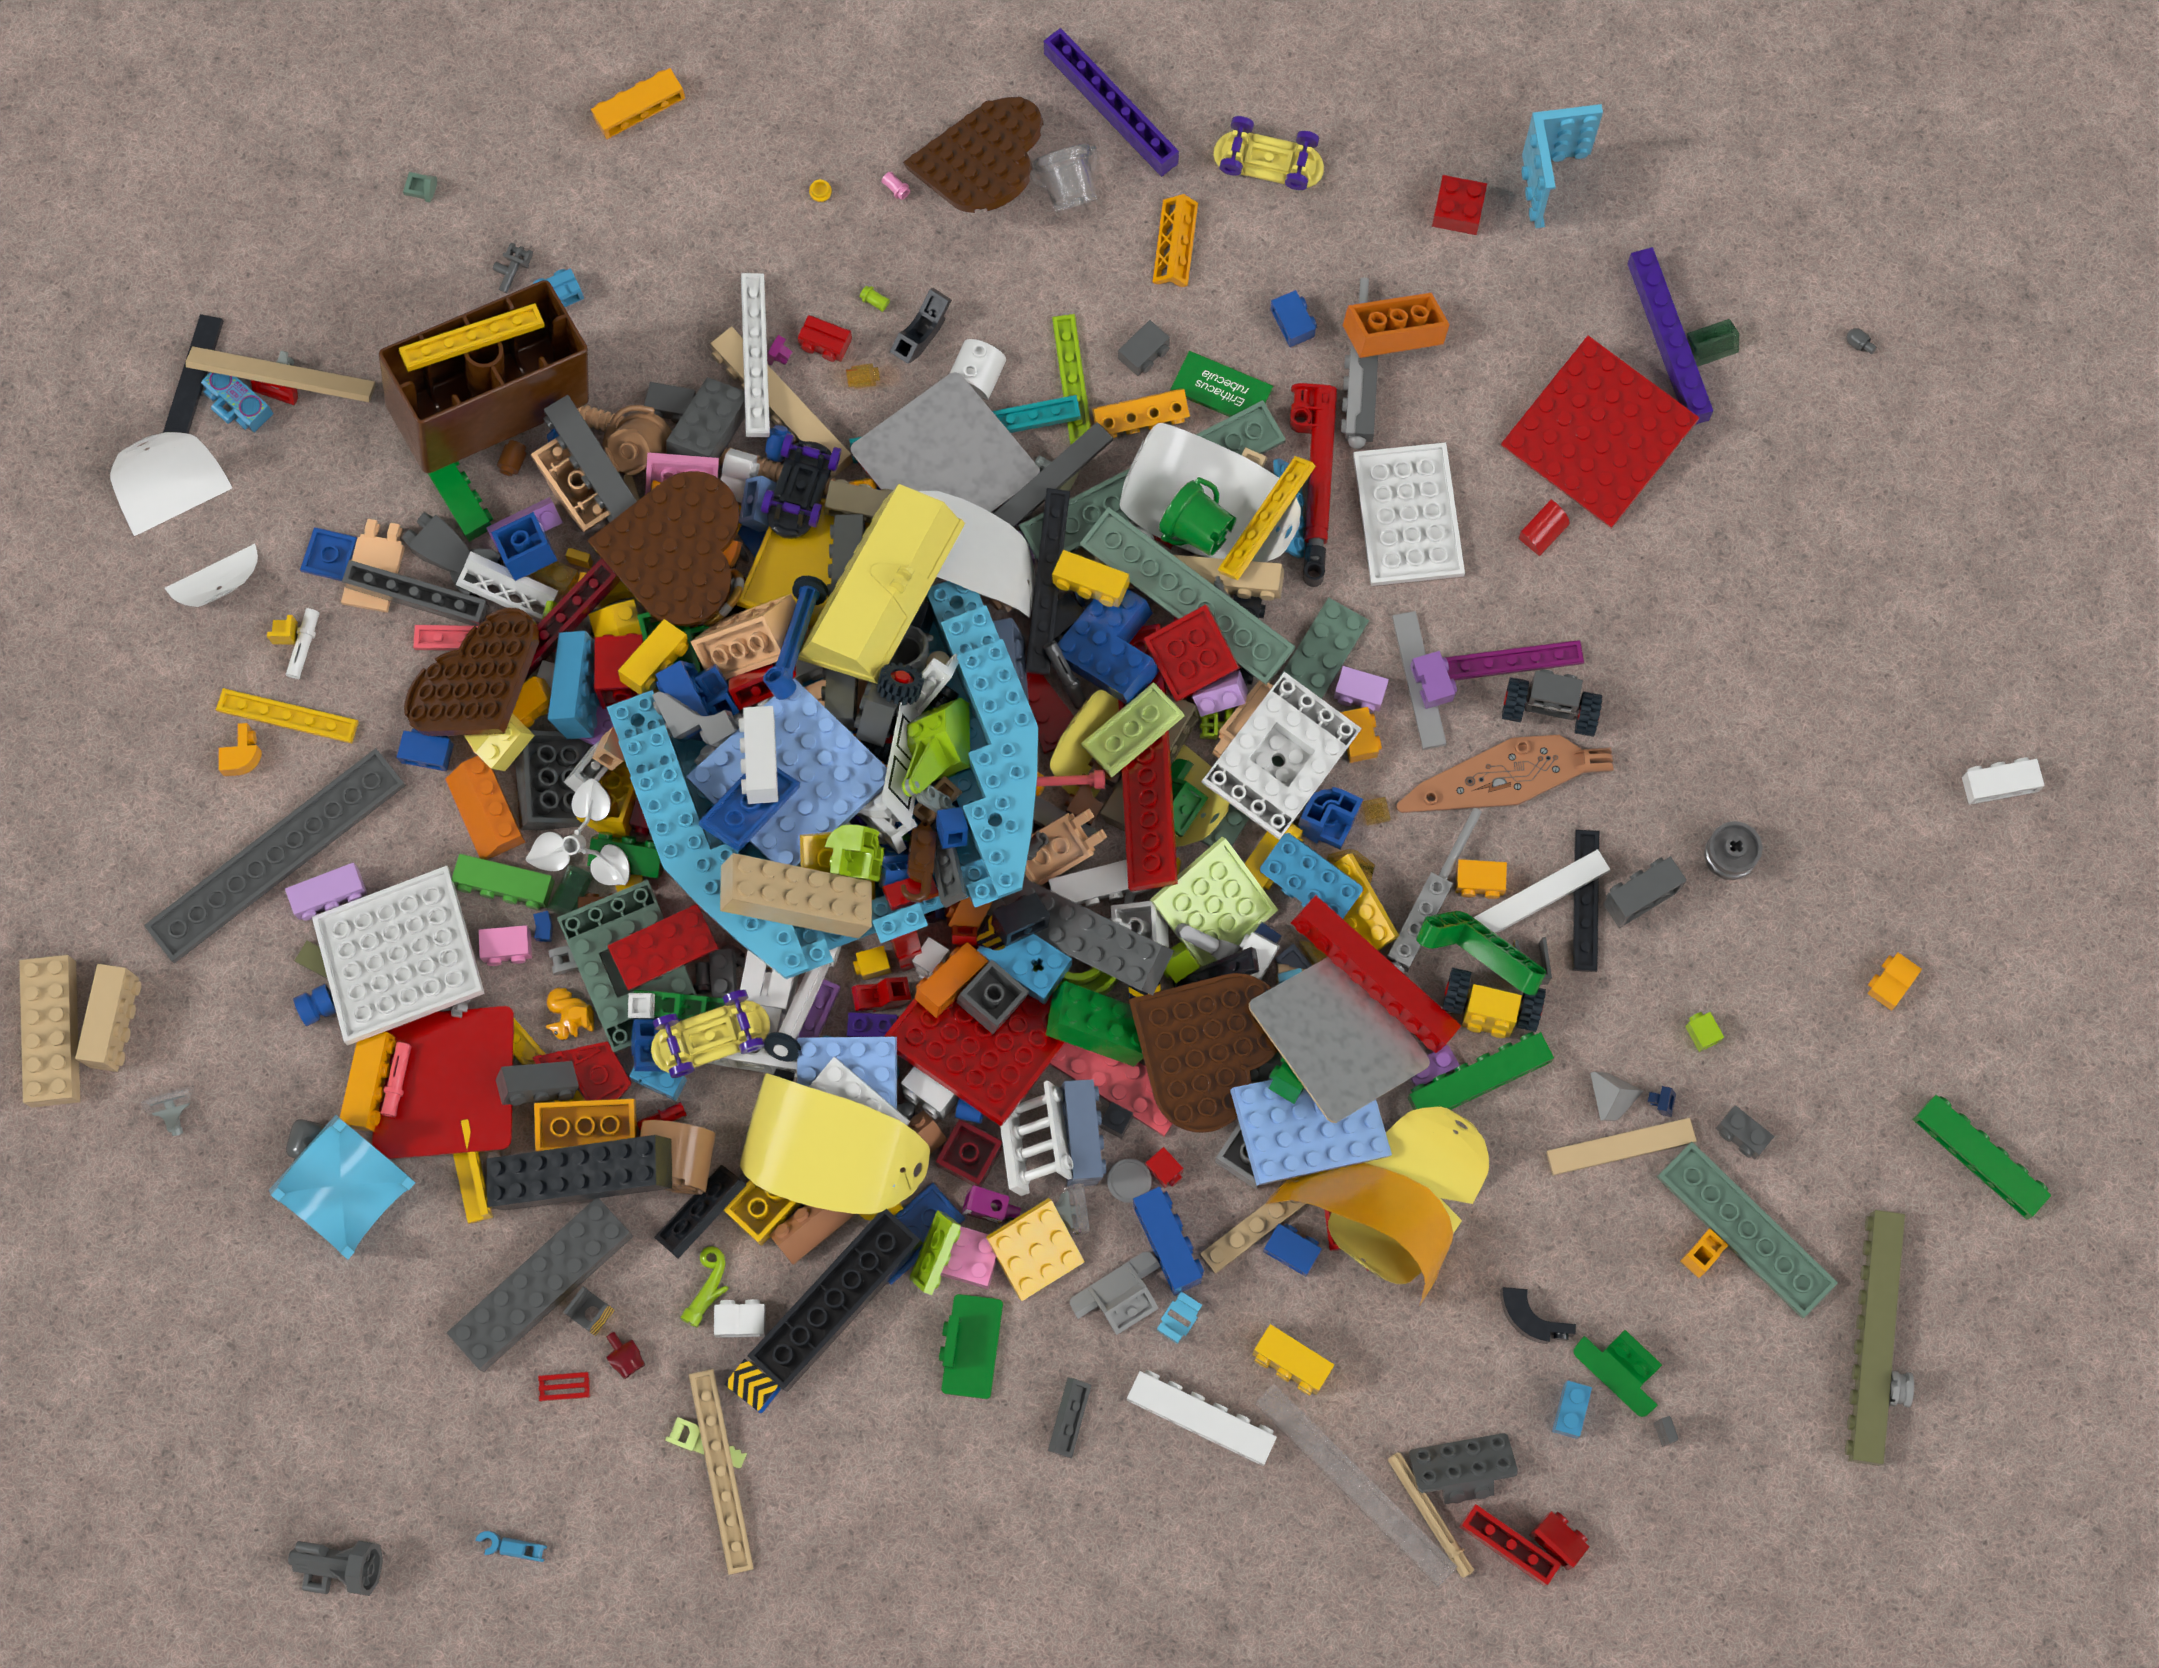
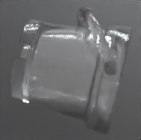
[1030,143,1099,213]

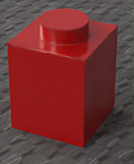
[1145,1147,1184,1188]

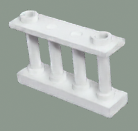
[1000,1081,1073,1196]

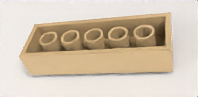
[720,853,872,939]
[19,955,80,1108]

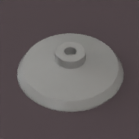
[1107,1159,1152,1203]

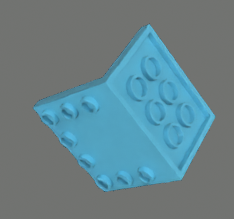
[1521,104,1603,228]

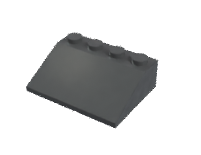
[515,730,592,830]

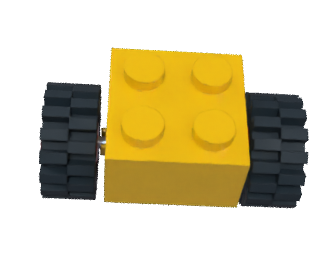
[1442,967,1546,1038]

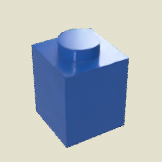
[936,807,968,849]

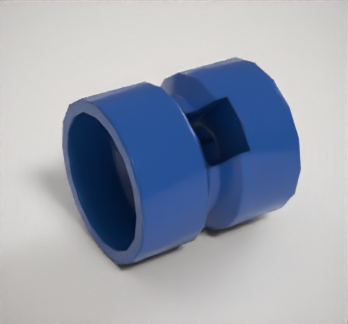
[293,984,336,1026]

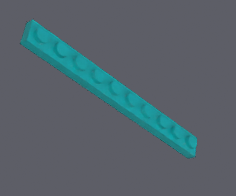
[849,395,1081,464]

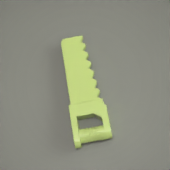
[665,1417,747,1468]

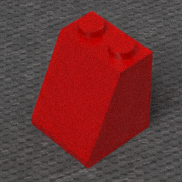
[594,633,644,709]

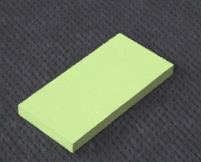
[1081,682,1184,777]

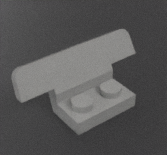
[1070,1252,1161,1335]

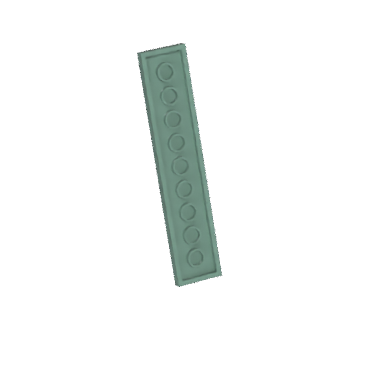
[1080,507,1296,686]

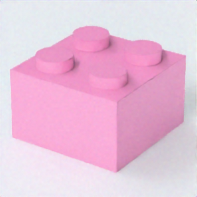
[941,1227,997,1289]

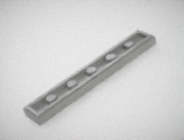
[1392,611,1446,750]

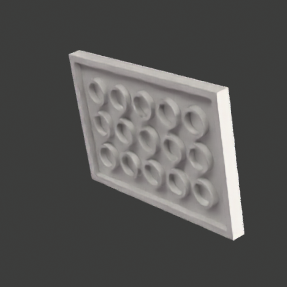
[1353,442,1465,586]

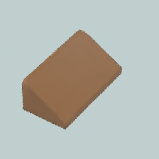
[913,776,962,825]

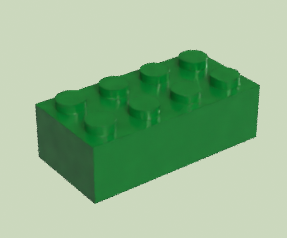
[1046,981,1143,1067]

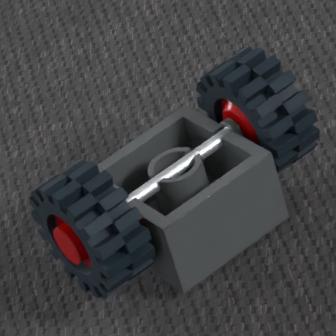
[854,663,924,765]
[1502,670,1603,737]

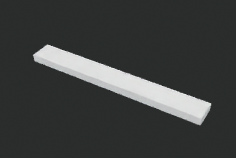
[741,273,770,437]

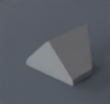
[1590,1072,1644,1121]

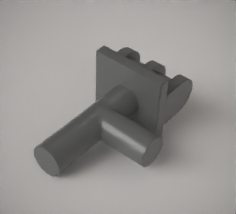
[493,243,533,293]

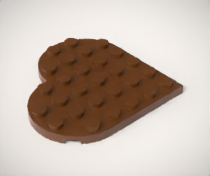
[903,97,1044,213]
[588,471,740,627]
[404,608,539,736]
[1129,973,1278,1133]

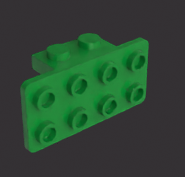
[939,1294,1003,1399]

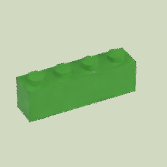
[451,854,555,910]

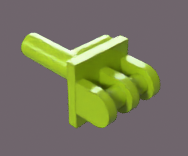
[1200,707,1234,740]

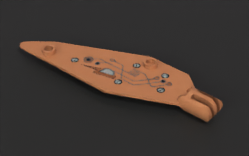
[1397,735,1614,813]

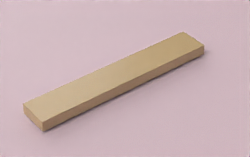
[1546,1118,1697,1176]

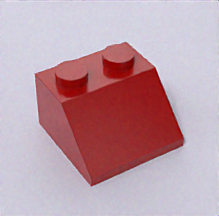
[1529,1511,1590,1570]

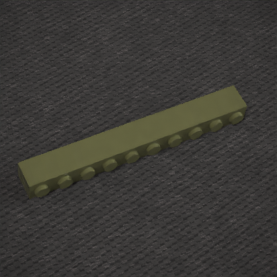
[1845,1210,1905,1466]

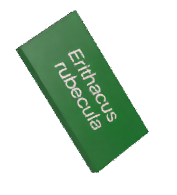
[1170,351,1273,417]

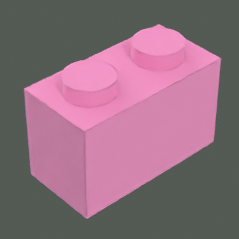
[479,925,532,966]

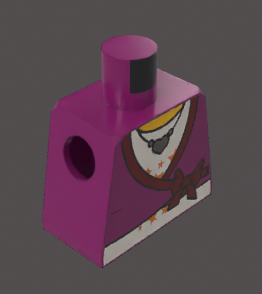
[961,1185,1021,1224]

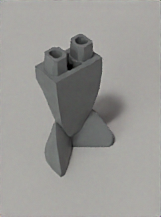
[402,512,503,598]

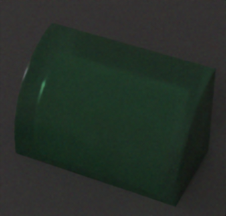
[1687,319,1740,367]
[547,865,593,916]

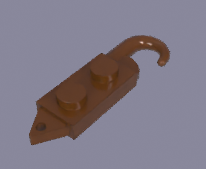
[901,818,937,902]

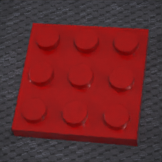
[1143,604,1240,702]

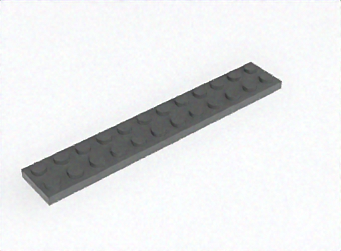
[144,748,406,964]

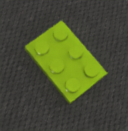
[909,1210,961,1295]

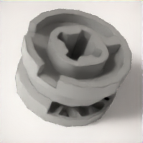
[1889,1370,1914,1408]

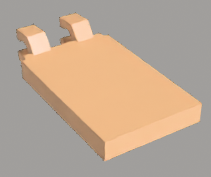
[341,519,405,613]
[1212,680,1273,758]
[1025,808,1107,885]

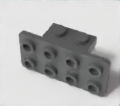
[1409,1433,1518,1504]

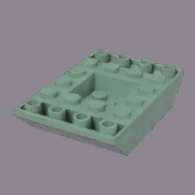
[557,880,697,1052]

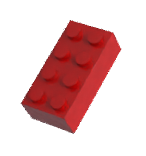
[607,904,719,991]

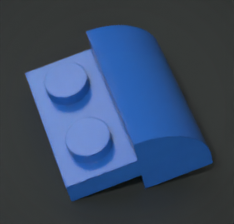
[631,1019,681,1072]

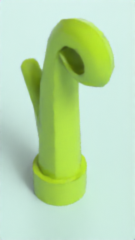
[680,1246,729,1328]

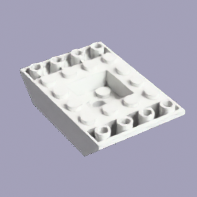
[1202,672,1362,840]

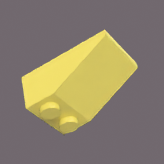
[464,713,535,771]

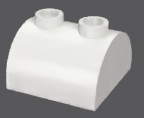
[950,339,1006,400]

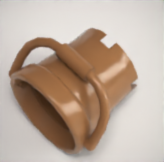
[602,405,672,475]

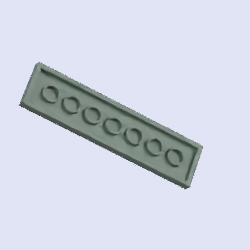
[1657,1142,1838,1319]

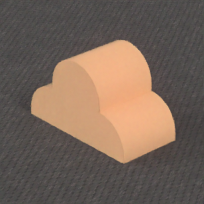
[531,438,609,532]

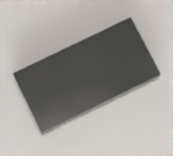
[1654,1416,1679,1447]

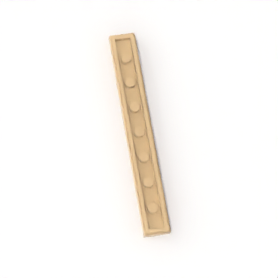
[186,346,375,402]
[689,1369,754,1575]

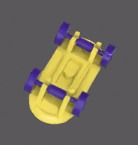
[1213,116,1324,190]
[651,990,770,1078]

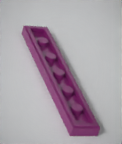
[1445,640,1584,681]

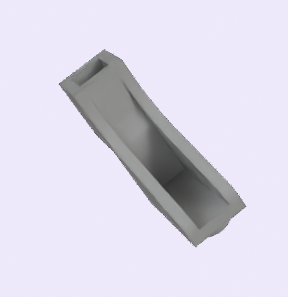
[652,692,739,747]

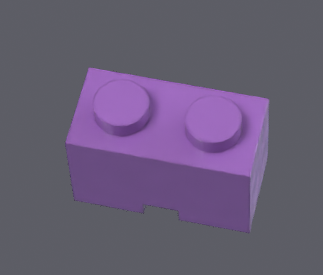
[1410,651,1457,709]

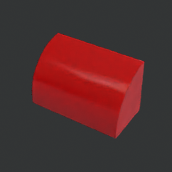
[1518,499,1570,556]

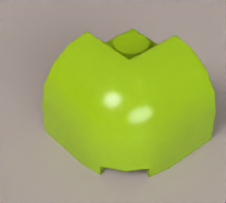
[825,824,884,882]

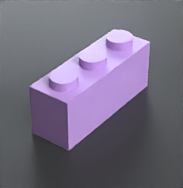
[285,863,367,921]

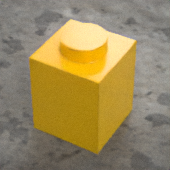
[853,945,891,981]

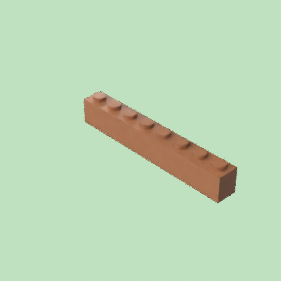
[769,1110,948,1265]

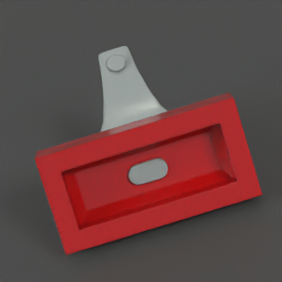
[251,351,298,405]

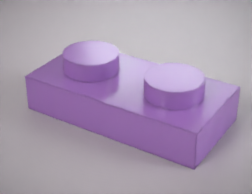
[1410,1045,1460,1086]

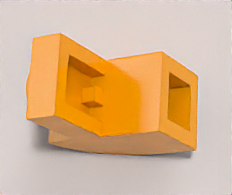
[219,723,262,776]
[1680,1228,1728,1278]

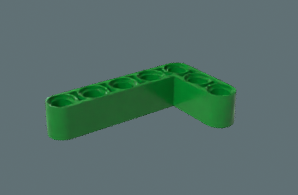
[1416,911,1546,995]

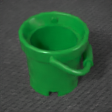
[1159,477,1237,556]

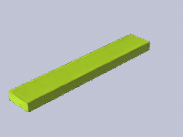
[1052,314,1091,445]

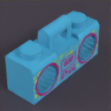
[201,372,274,432]

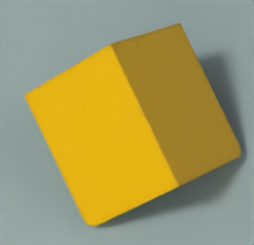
[267,615,298,645]

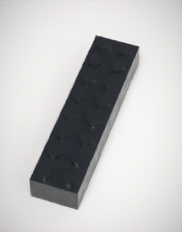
[487,1135,672,1210]
[747,1209,923,1392]

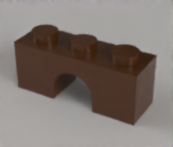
[1064,757,1122,826]

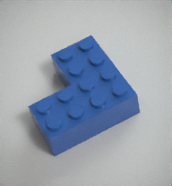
[1058,589,1159,705]

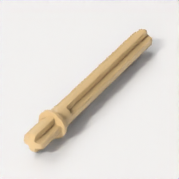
[1388,1452,1474,1578]

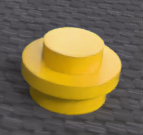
[809,179,832,202]

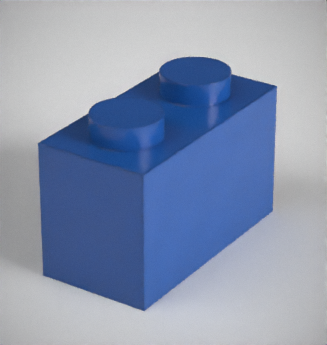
[1270,290,1317,347]
[397,729,454,772]
[1263,1223,1322,1277]

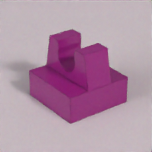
[767,335,793,366]

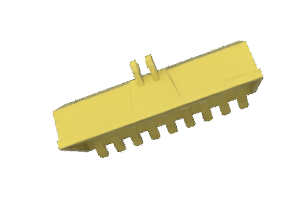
[798,484,965,684]

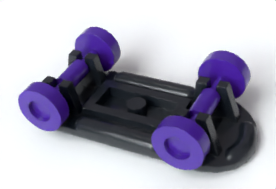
[761,433,842,539]

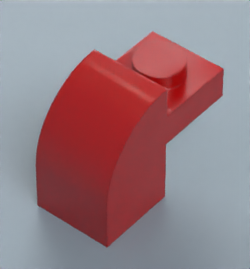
[851,977,911,1012]

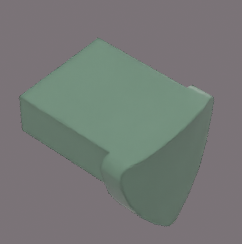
[403,172,437,202]

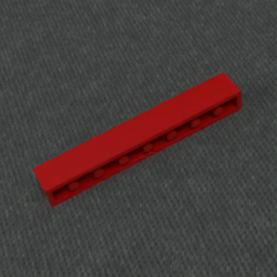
[1291,895,1461,1053]

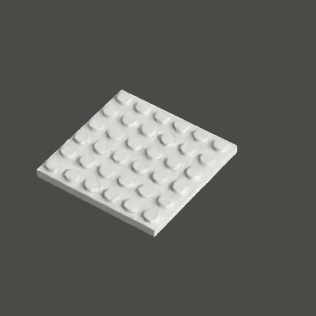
[312,866,485,1046]

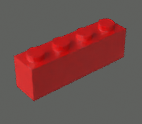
[1459,1504,1561,1586]

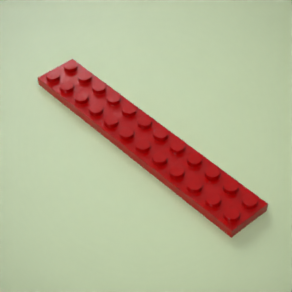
[1118,623,1178,892]

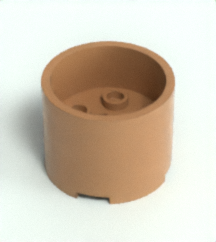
[640,1120,716,1195]

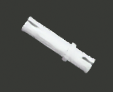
[286,608,320,679]

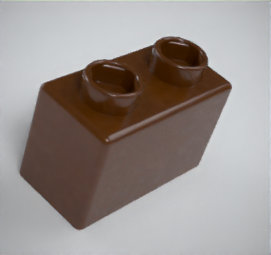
[378,280,589,474]

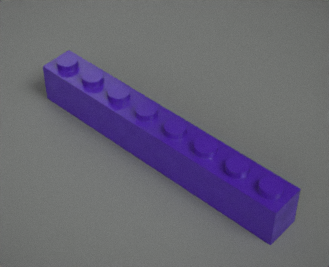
[1043,27,1179,177]
[1627,247,1713,425]

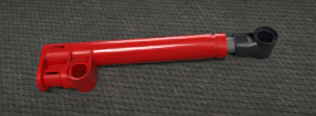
[1290,383,1337,587]

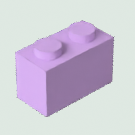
[1334,666,1389,713]
[1192,670,1248,717]

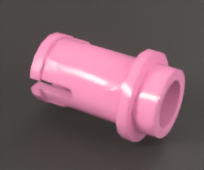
[881,172,910,200]

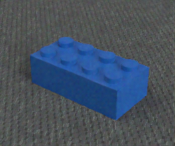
[1133,1187,1204,1296]

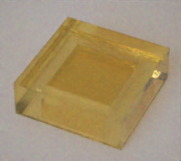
[1362,797,1391,826]

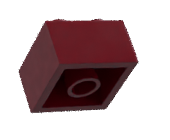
[936,1119,1003,1187]

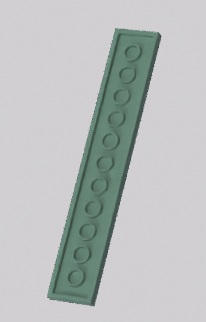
[1018,400,1286,562]
[1200,597,1369,847]

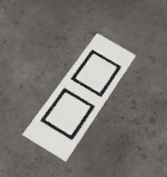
[881,702,920,831]

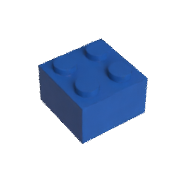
[491,512,558,581]

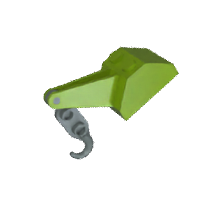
[902,698,970,813]

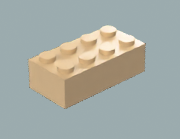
[75,964,141,1072]

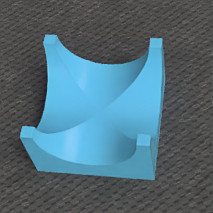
[269,1115,416,1259]

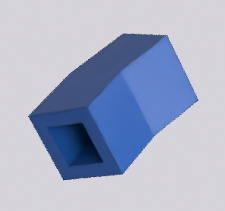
[533,911,553,942]

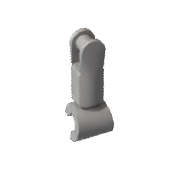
[1175,923,1240,960]

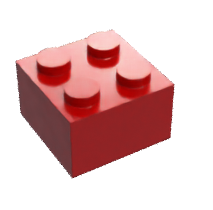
[1432,175,1488,235]

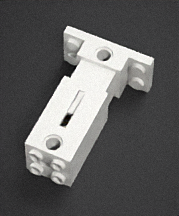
[708,950,799,1078]

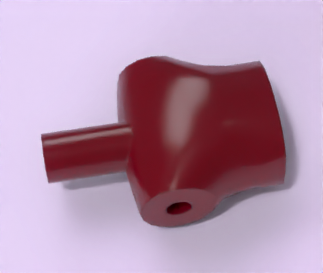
[606,1332,646,1379]

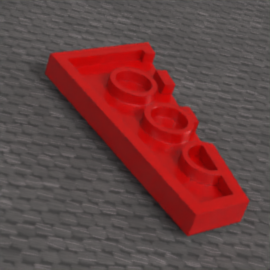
[1027,673,1075,754]

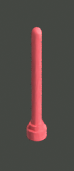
[1037,770,1105,789]

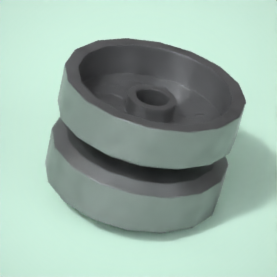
[1704,821,1763,880]

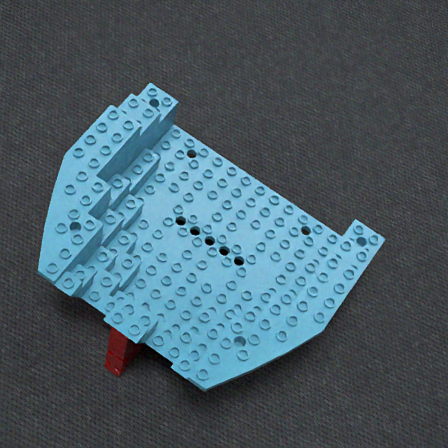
[607,581,1038,979]

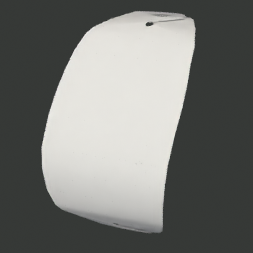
[1120,423,1301,562]
[110,432,258,607]
[918,491,1036,618]

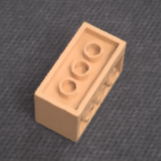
[691,594,810,679]

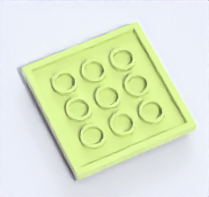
[1150,837,1278,967]

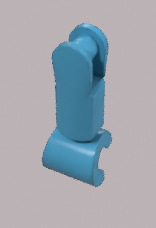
[475,1531,547,1562]

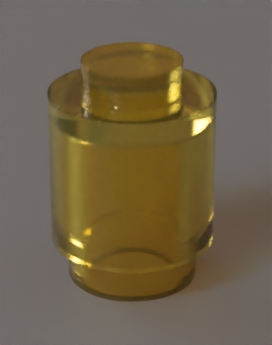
[846,363,880,389]

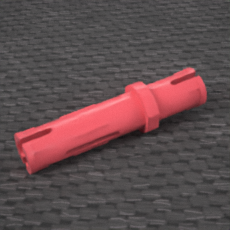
[381,1042,412,1117]

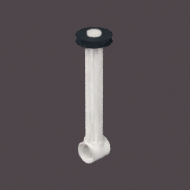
[764,946,841,1062]

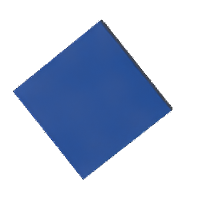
[300,527,358,581]

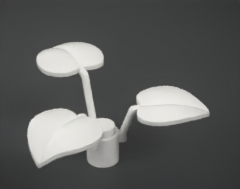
[526,778,630,885]

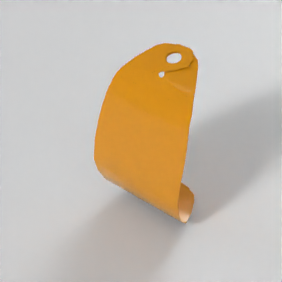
[1266,1163,1453,1305]

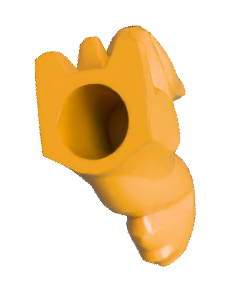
[546,987,594,1041]

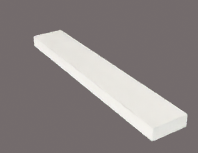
[1473,849,1610,934]

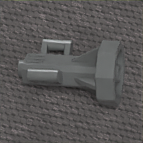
[288,1541,383,1596]

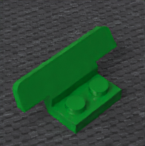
[1171,759,1208,837]
[1573,1330,1662,1417]

